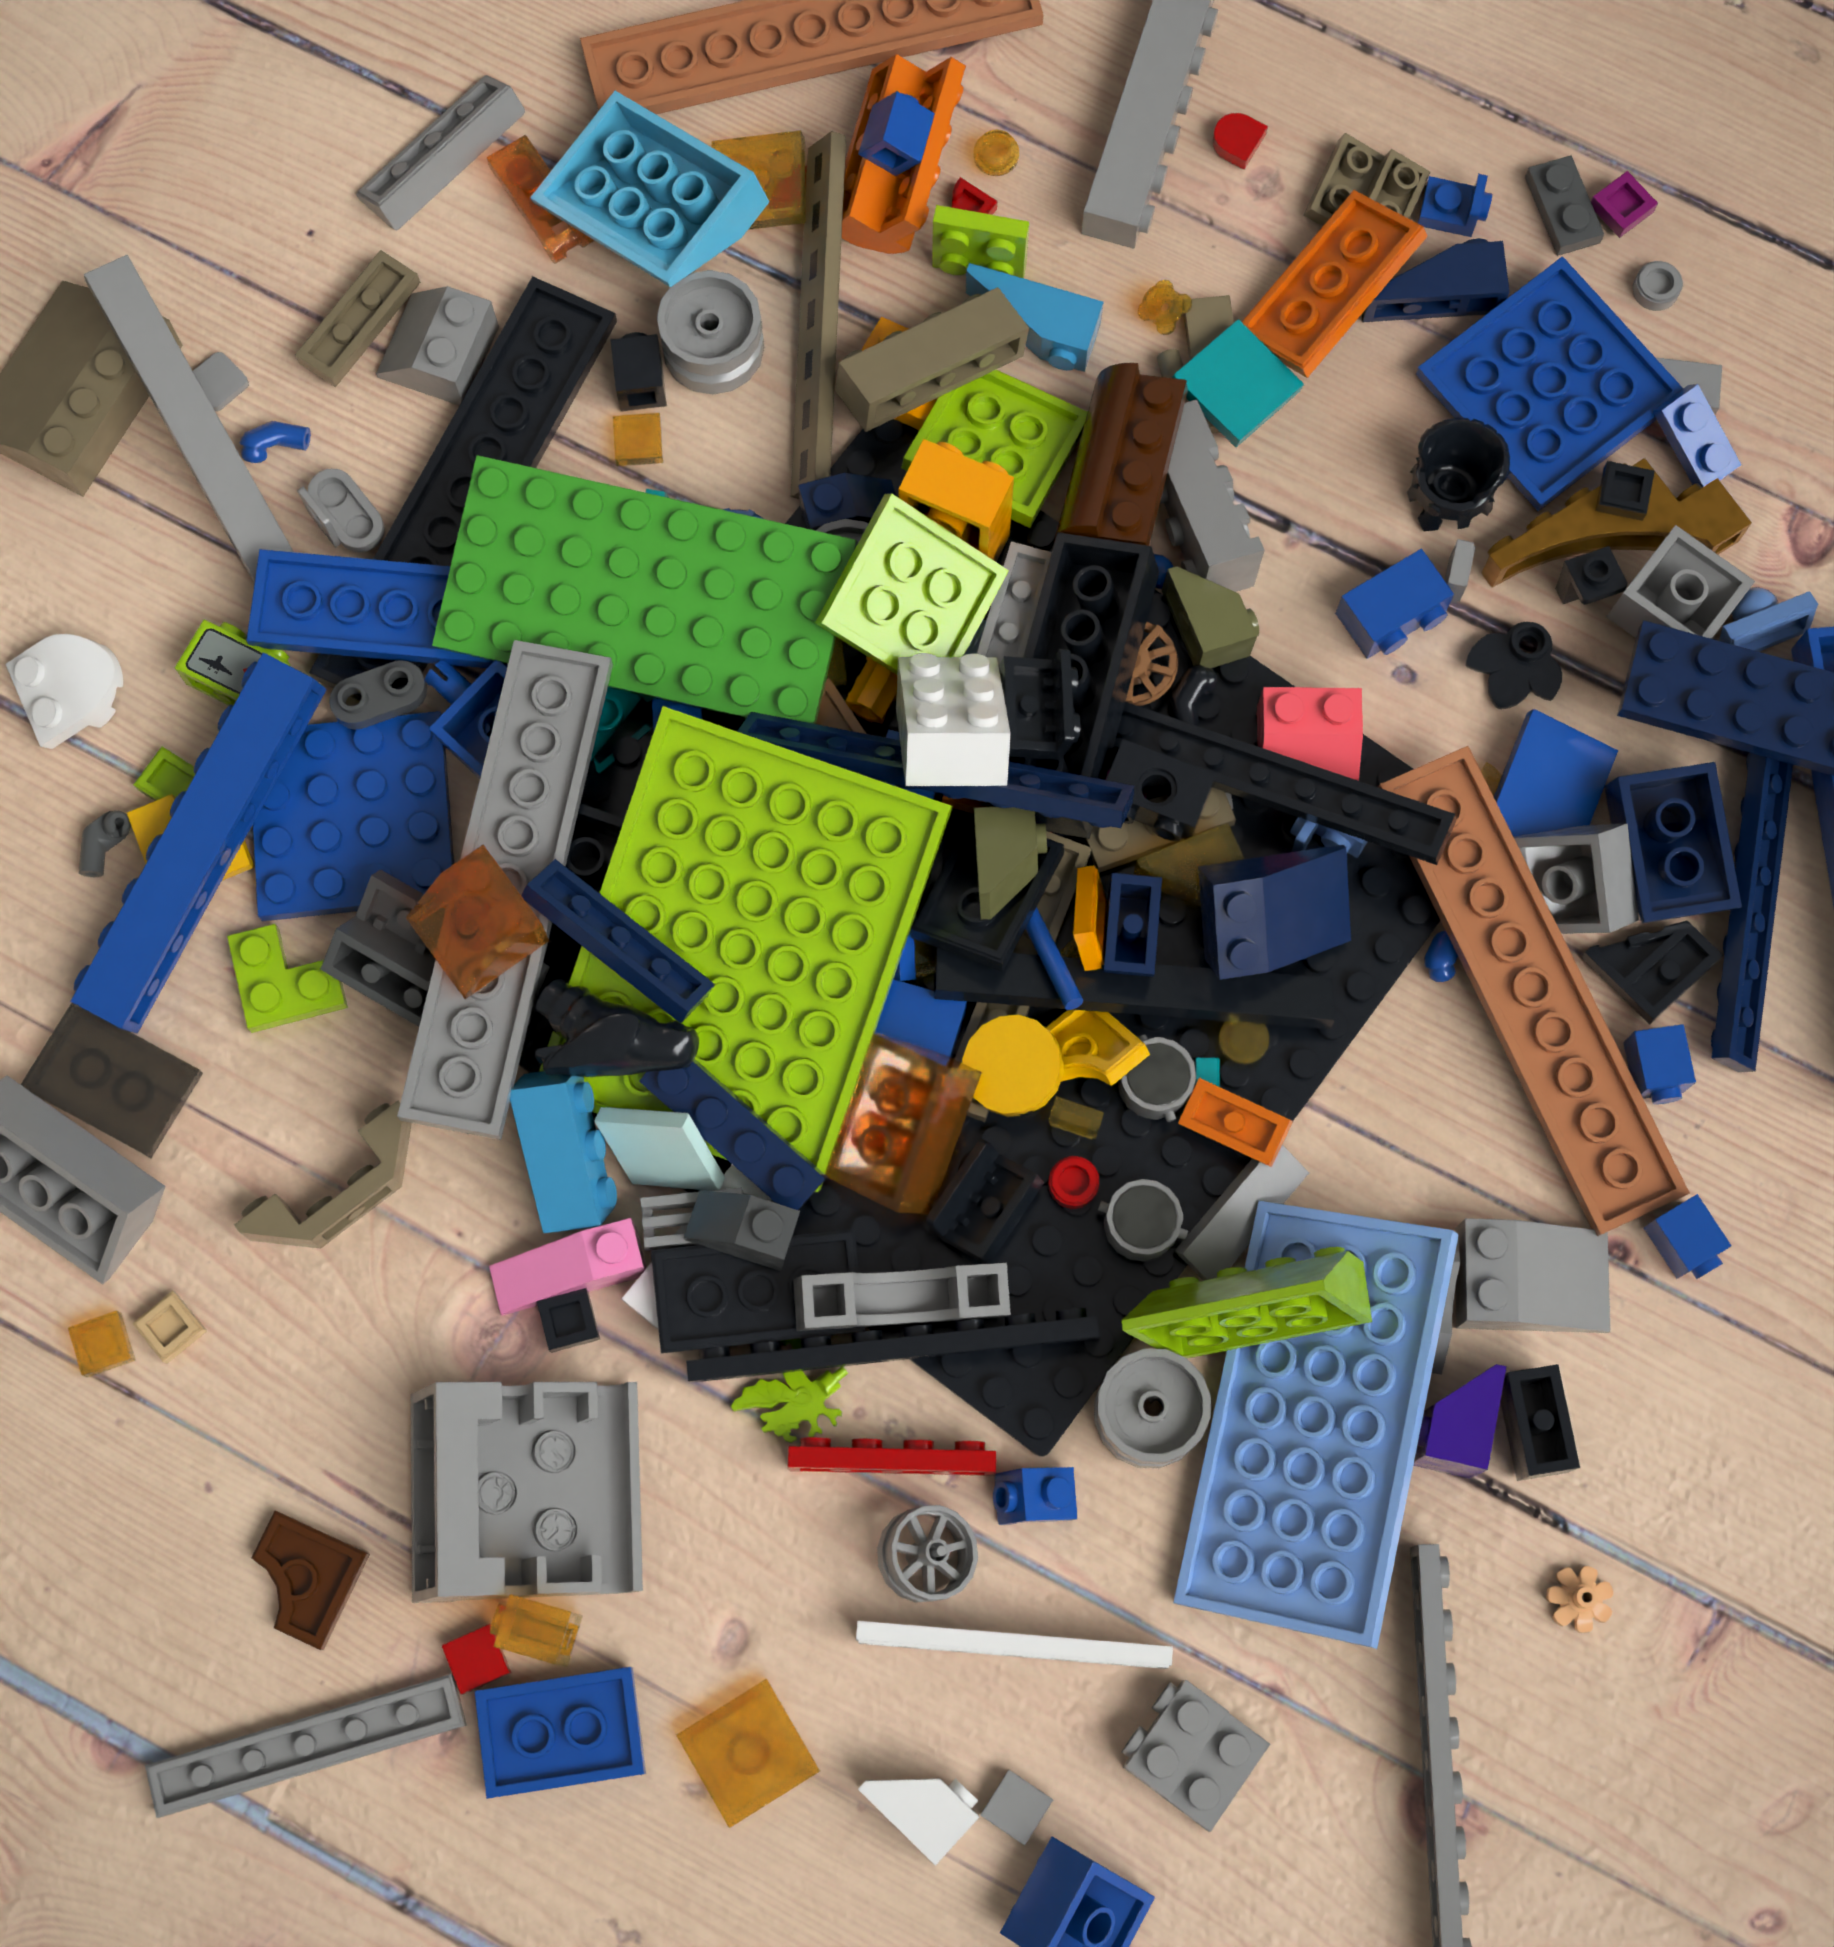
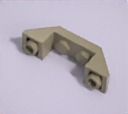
[234,1100,412,1249]

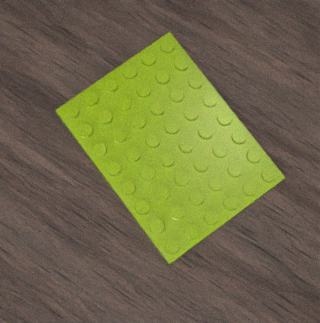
[539,706,953,1193]

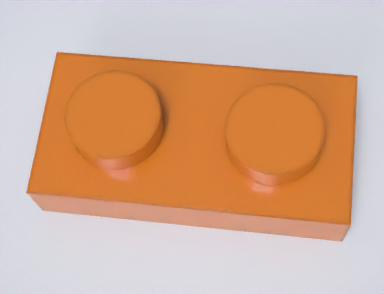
[1178,1078,1293,1167]

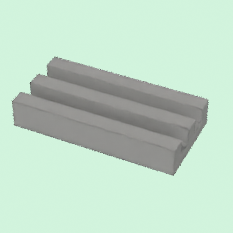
[640,1187,743,1251]

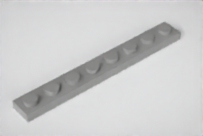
[1410,1544,1472,1947]

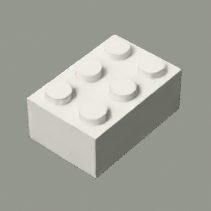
[896,653,1011,786]

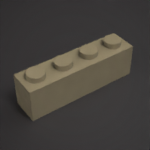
[835,287,1029,432]

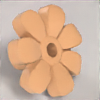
[1546,1566,1613,1633]

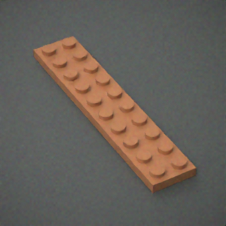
[580,0,1044,114]
[1378,746,1690,1236]

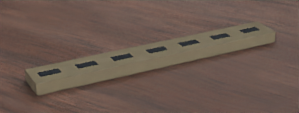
[790,131,846,499]

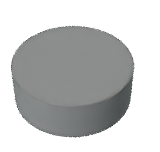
[1633,261,1683,311]

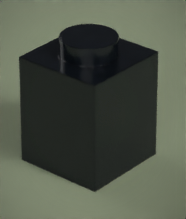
[610,332,667,411]

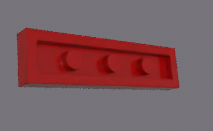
[788,1437,996,1476]

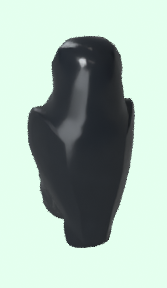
[535,979,699,1077]

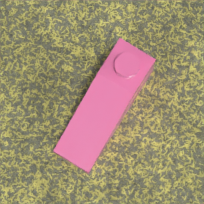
[489,1218,647,1316]

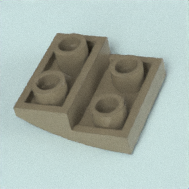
[1304,133,1430,226]

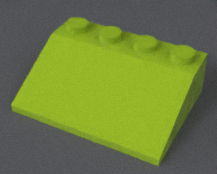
[1121,1247,1372,1358]

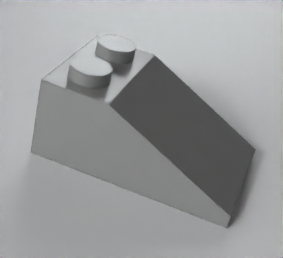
[1455,1218,1610,1333]

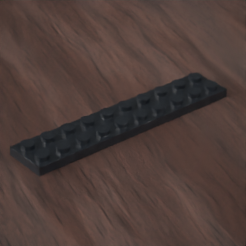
[309,276,617,701]

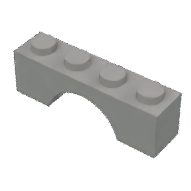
[793,1263,1011,1331]

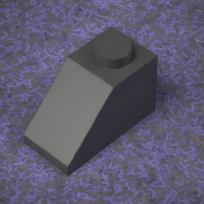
[683,1190,800,1271]

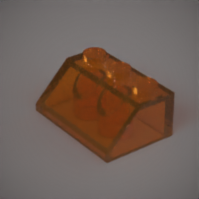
[826,1032,982,1214]

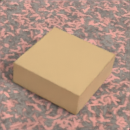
[132,1290,207,1364]

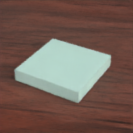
[594,1107,725,1191]

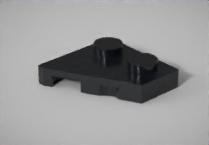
[1581,921,1723,1025]

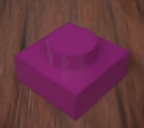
[1591,171,1658,238]

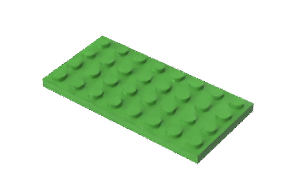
[432,455,858,724]

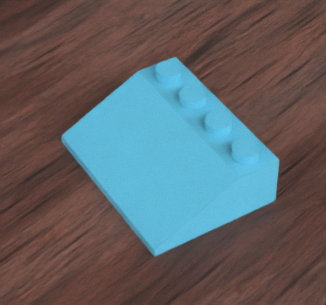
[530,90,770,287]

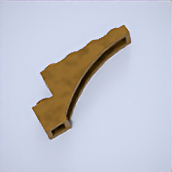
[1481,458,1752,588]

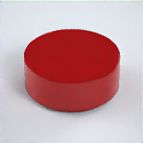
[1048,1156,1099,1209]

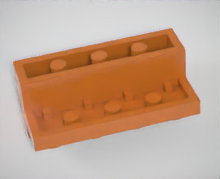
[842,54,966,254]

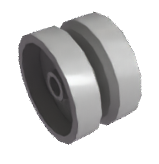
[657,270,765,395]
[1094,1348,1211,1469]

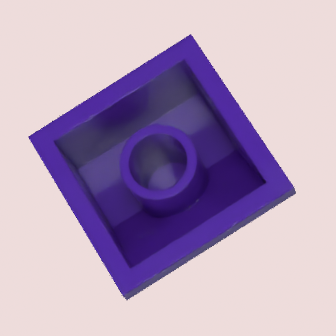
[1413,1364,1507,1479]

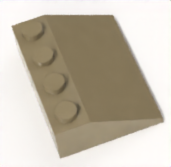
[0,281,183,497]

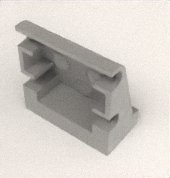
[411,1382,643,1603]

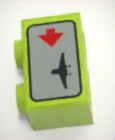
[175,619,291,706]

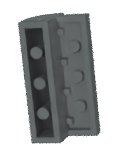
[320,870,550,1027]

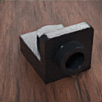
[1555,546,1628,605]

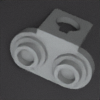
[297,469,385,552]

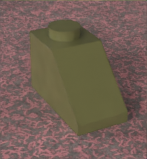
[1161,566,1259,668]
[974,807,1047,920]

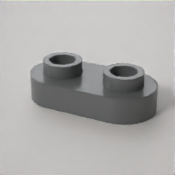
[329,660,427,729]

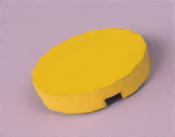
[962,1014,1064,1117]

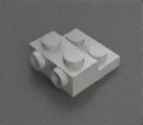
[1122,1680,1270,1832]

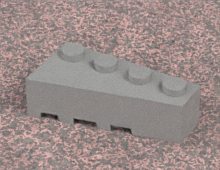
[1160,399,1264,592]

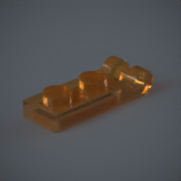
[486,135,594,264]

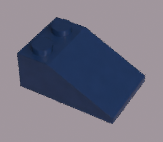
[1604,762,1742,924]
[1198,845,1351,980]

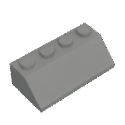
[0,1076,166,1284]

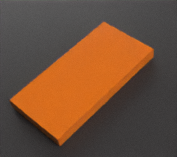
[1242,190,1427,378]

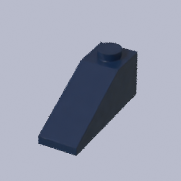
[1362,238,1510,322]

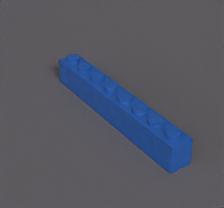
[70,653,327,1034]

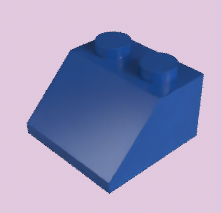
[1000,1836,1155,1947]

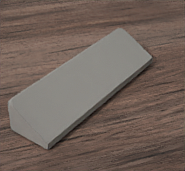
[356,75,525,230]

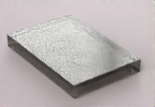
[21,1003,203,1159]

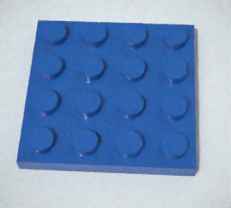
[1416,256,1683,511]
[253,711,455,922]

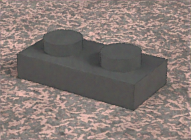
[1525,155,1604,256]

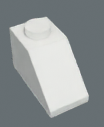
[858,1778,979,1866]

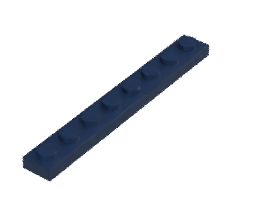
[737,712,1134,828]
[1711,752,1793,1072]

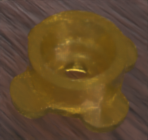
[1138,280,1192,335]

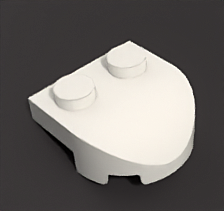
[5,634,123,749]

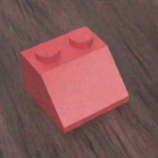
[1257,687,1363,781]

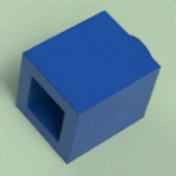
[858,91,935,176]
[1623,1024,1696,1105]
[1643,1194,1731,1279]

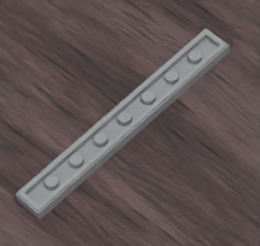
[84,255,294,584]

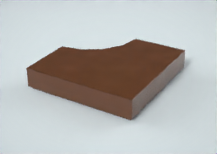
[251,1511,370,1650]

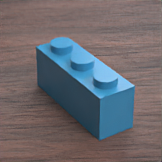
[510,1071,617,1233]

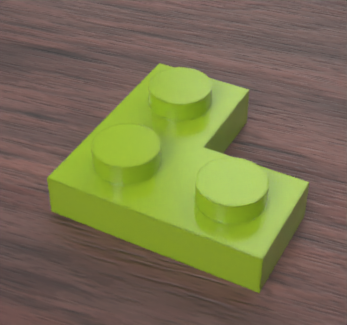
[227,924,348,1033]

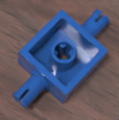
[425,660,507,779]

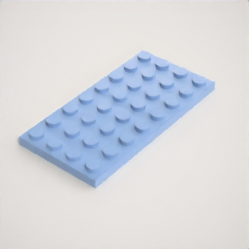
[1173,1201,1459,1649]

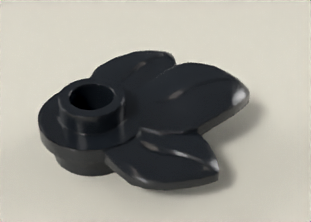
[1466,622,1562,709]

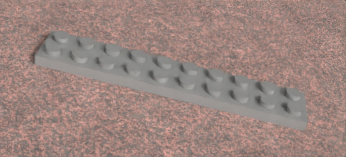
[397,640,613,1140]

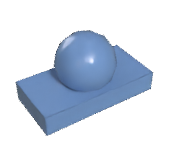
[1719,587,1818,652]

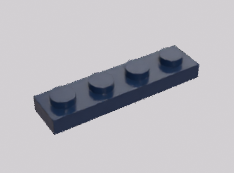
[521,859,715,1023]
[639,1059,828,1210]

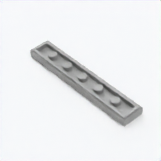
[145,1674,467,1818]

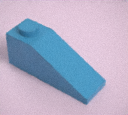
[966,263,1104,372]

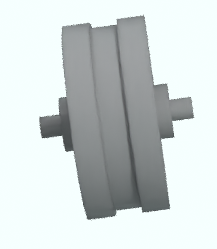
[877,1505,978,1602]

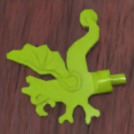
[731,1339,848,1443]

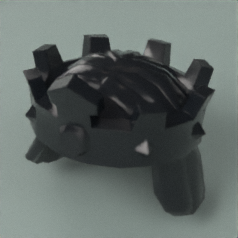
[1407,418,1511,532]

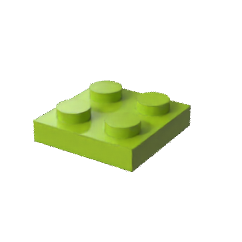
[932,205,1029,278]

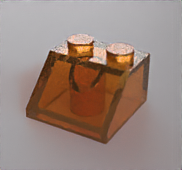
[406,844,549,999]

